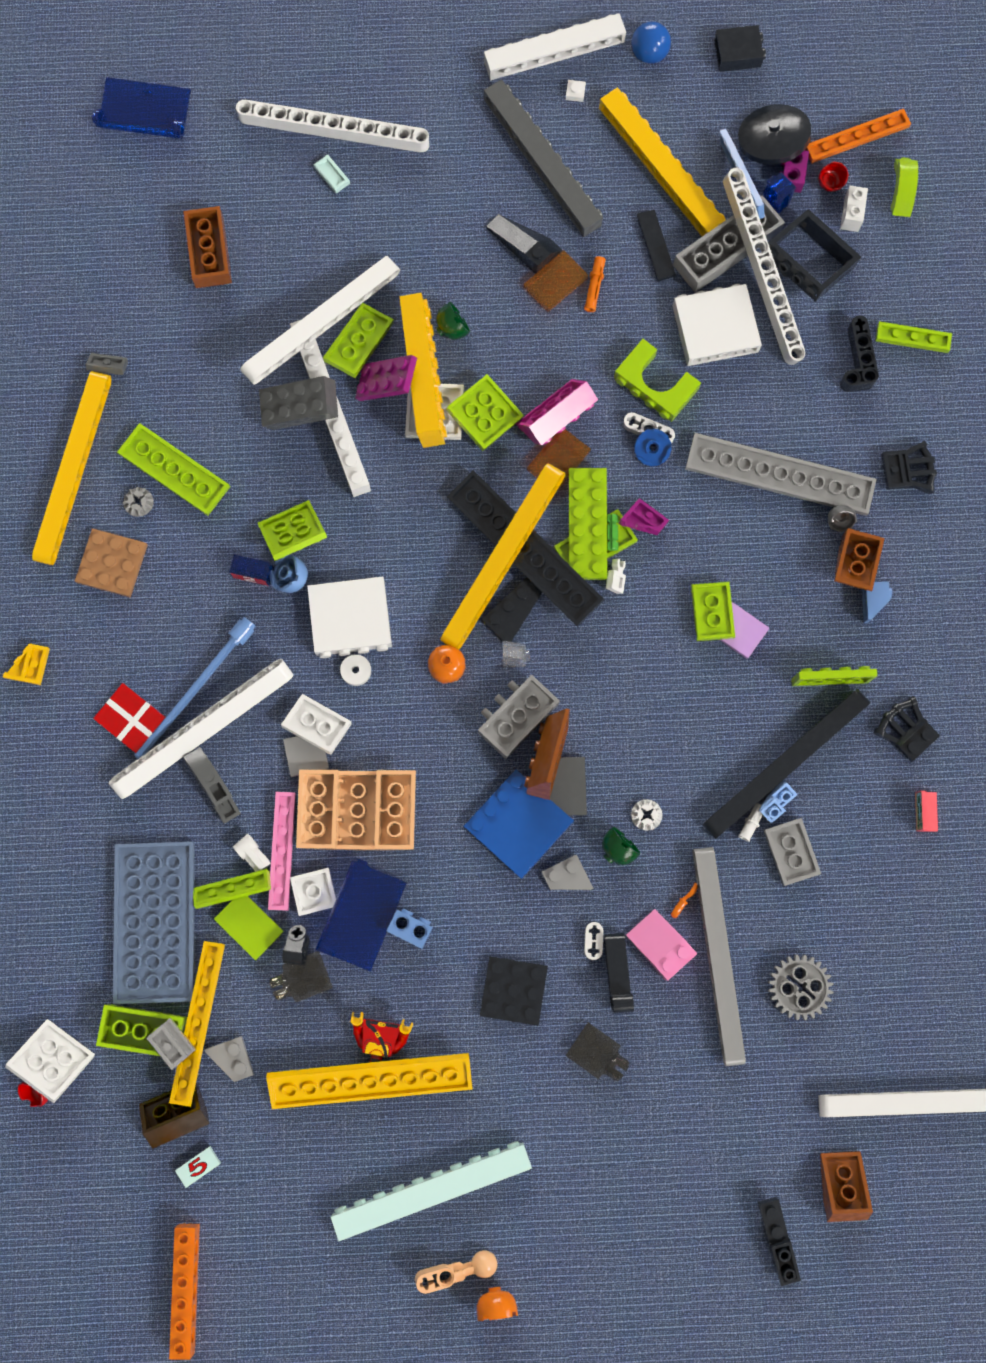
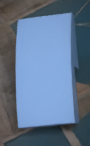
[759,780,797,823]

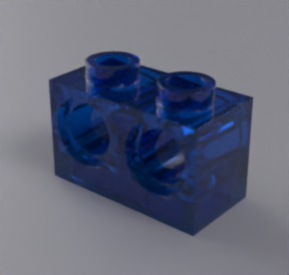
[763,172,796,214]

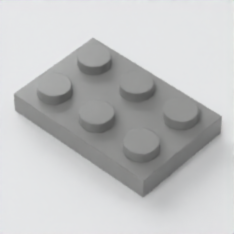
[763,818,821,886]

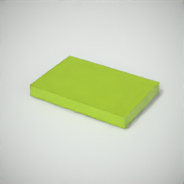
[691,582,735,641]
[214,896,284,960]

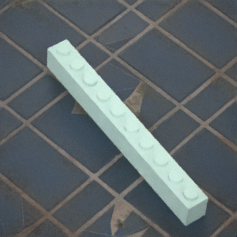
[331,1141,532,1241]

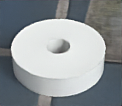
[340,655,371,686]

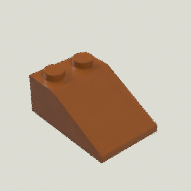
[834,528,885,592]
[820,1151,873,1222]

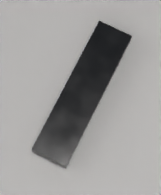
[637,209,676,281]

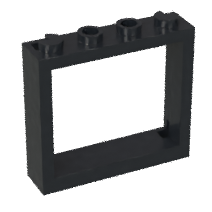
[768,209,861,302]

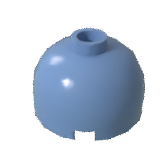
[270,555,308,593]

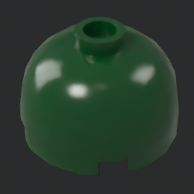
[436,302,470,340]
[602,827,640,865]

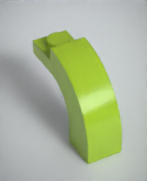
[890,157,918,217]

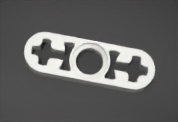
[623,413,675,444]

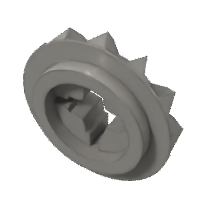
[123,487,154,517]

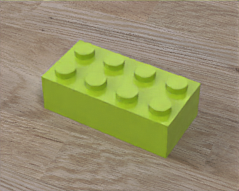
[96,1004,187,1056]

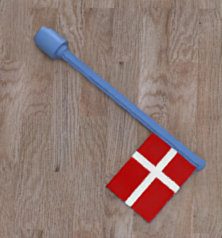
[93,617,256,759]

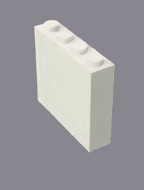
[672,284,762,366]
[308,577,392,658]

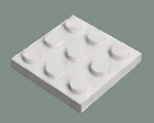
[405,384,464,440]
[6,1019,95,1103]

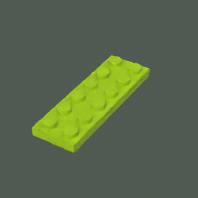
[117,423,230,516]
[569,468,607,580]

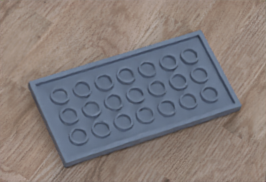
[113,842,195,1004]

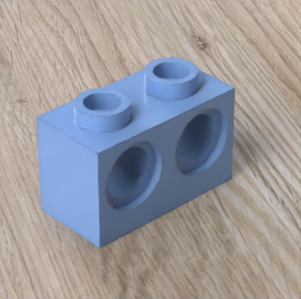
[387,908,433,949]

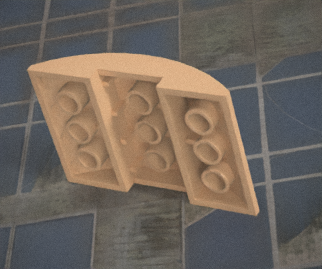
[296,770,416,850]

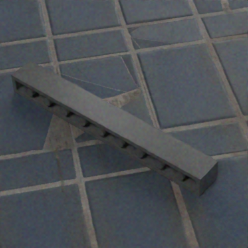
[484,79,603,237]

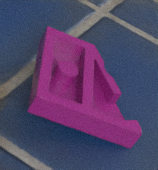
[618,498,669,535]

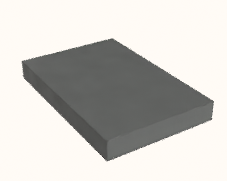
[550,757,587,816]

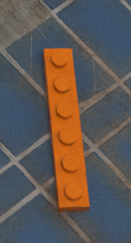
[805,109,911,164]

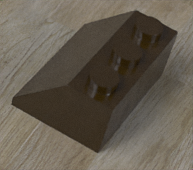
[139,1082,210,1149]

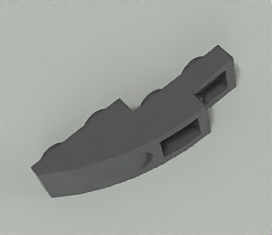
[183,747,241,824]

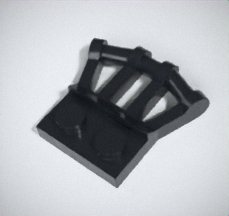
[881,441,937,494]
[873,696,940,762]

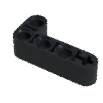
[840,315,879,392]
[604,932,634,1013]

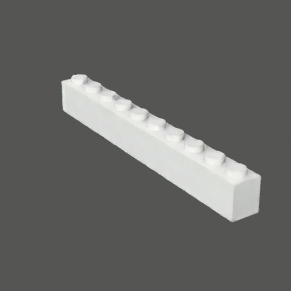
[290,320,371,497]

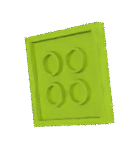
[446,374,524,451]
[258,500,327,561]

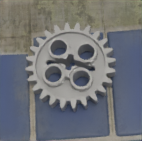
[768,955,834,1020]

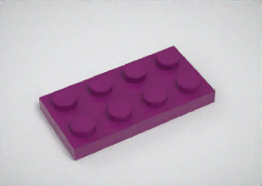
[355,355,417,401]

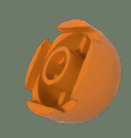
[428,645,466,684]
[477,1287,518,1321]

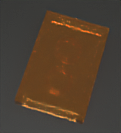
[524,250,589,312]

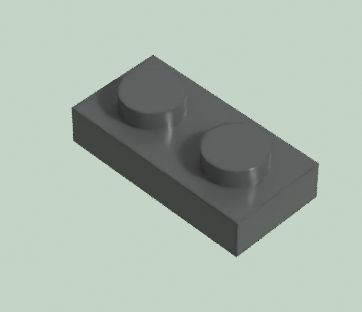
[86,353,128,375]

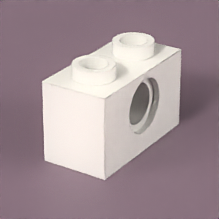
[840,186,868,232]

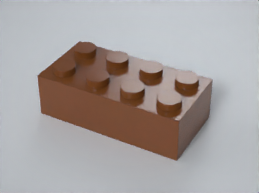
[183,206,232,288]

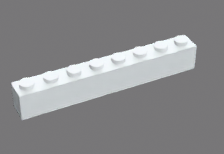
[484,14,626,80]

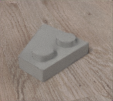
[205,1036,255,1082]

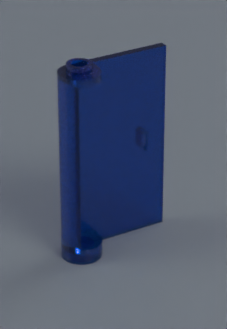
[92,77,191,139]
[315,858,406,972]

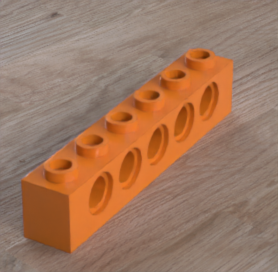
[169,1224,200,1360]

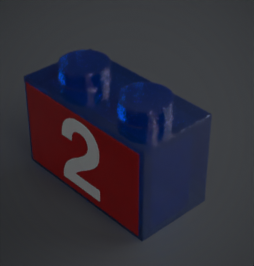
[229,554,274,586]

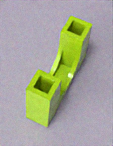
[614,339,701,422]

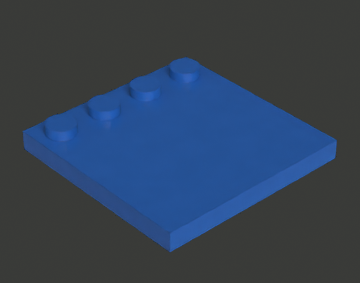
[464,769,574,879]

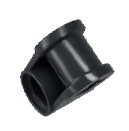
[282,925,310,965]

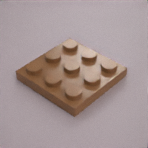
[75,528,148,598]

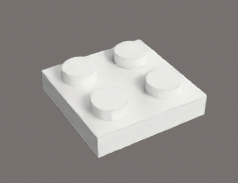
[290,868,338,916]

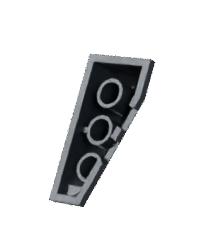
[486,214,563,275]

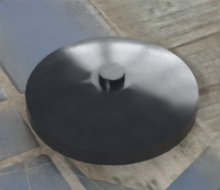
[738,104,811,165]

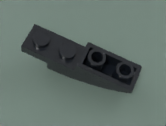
[758,1197,801,1286]

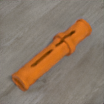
[584,256,606,312]

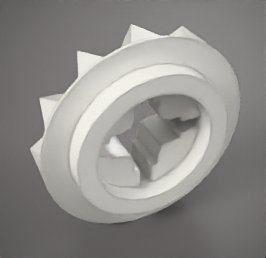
[631,800,662,831]

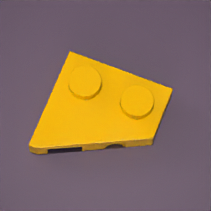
[3,644,50,685]

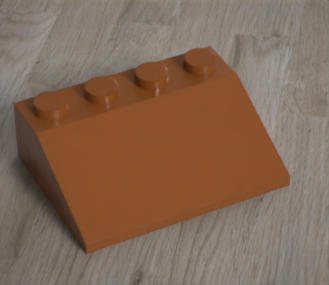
[524,708,570,800]

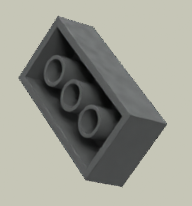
[259,376,338,430]

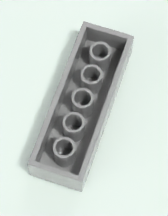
[673,195,785,293]

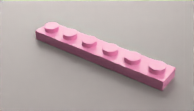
[268,792,296,911]

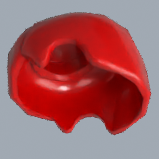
[818,162,849,192]
[17,1081,48,1107]

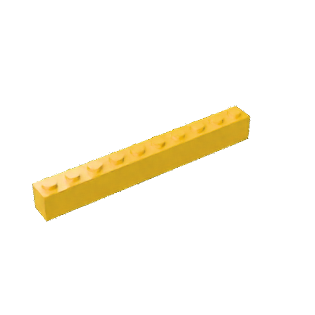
[599,87,726,237]

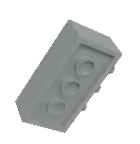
[478,675,560,759]

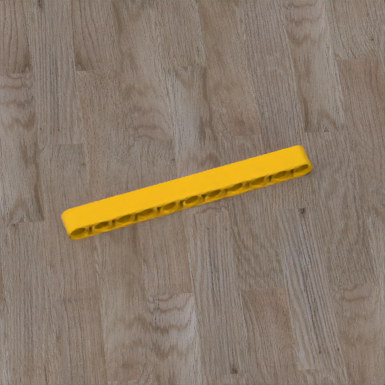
[32,371,111,565]
[441,463,565,649]

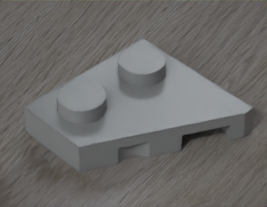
[541,854,594,890]

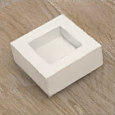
[566,80,586,102]

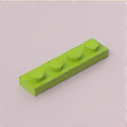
[875,321,952,353]
[193,869,271,909]

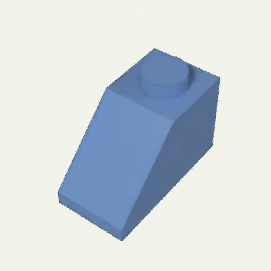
[862,582,892,623]

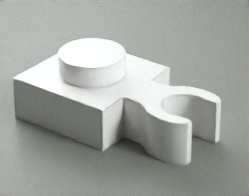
[606,559,626,594]

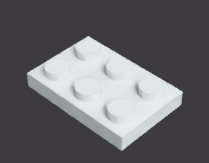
[281,694,352,755]

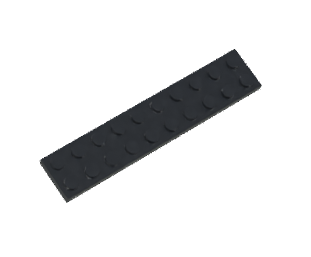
[447,470,604,627]

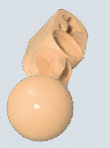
[415,1250,497,1294]

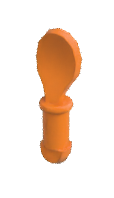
[671,883,698,918]

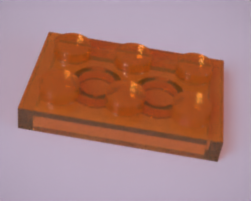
[527,429,591,492]

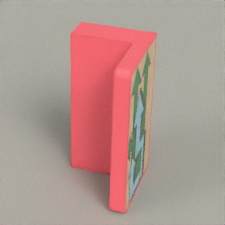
[915,791,938,832]

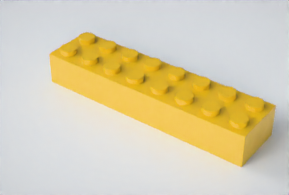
[399,293,447,448]

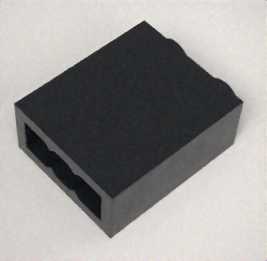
[714,25,766,72]

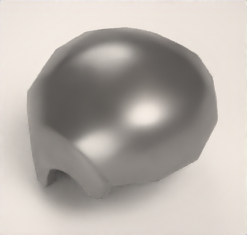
[828,505,857,532]

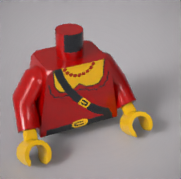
[351,1012,413,1063]

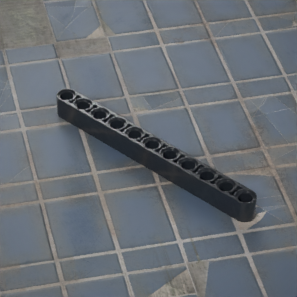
[703,688,871,839]

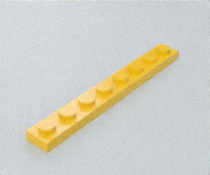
[169,941,225,1107]

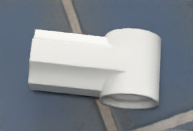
[233,834,271,872]

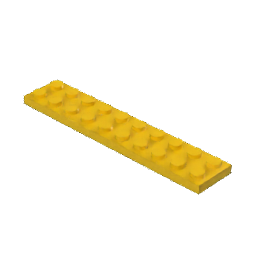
[266,1053,472,1109]

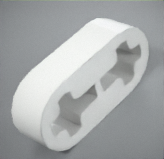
[584,922,603,960]

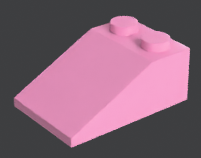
[626,909,697,981]

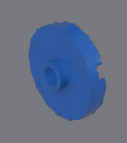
[634,429,672,466]

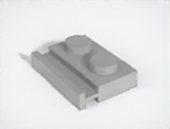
[147,1018,196,1070]

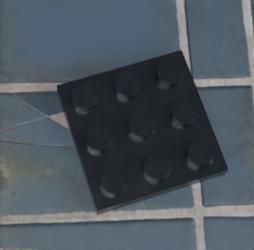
[480,956,548,1026]

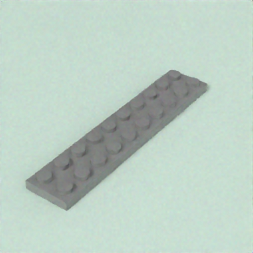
[685,433,877,516]

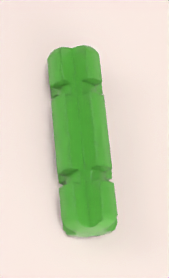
[607,514,618,551]

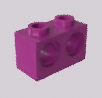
[778,150,809,193]

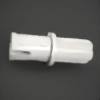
[738,803,763,842]

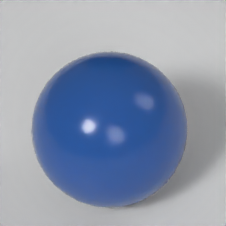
[631,21,671,63]

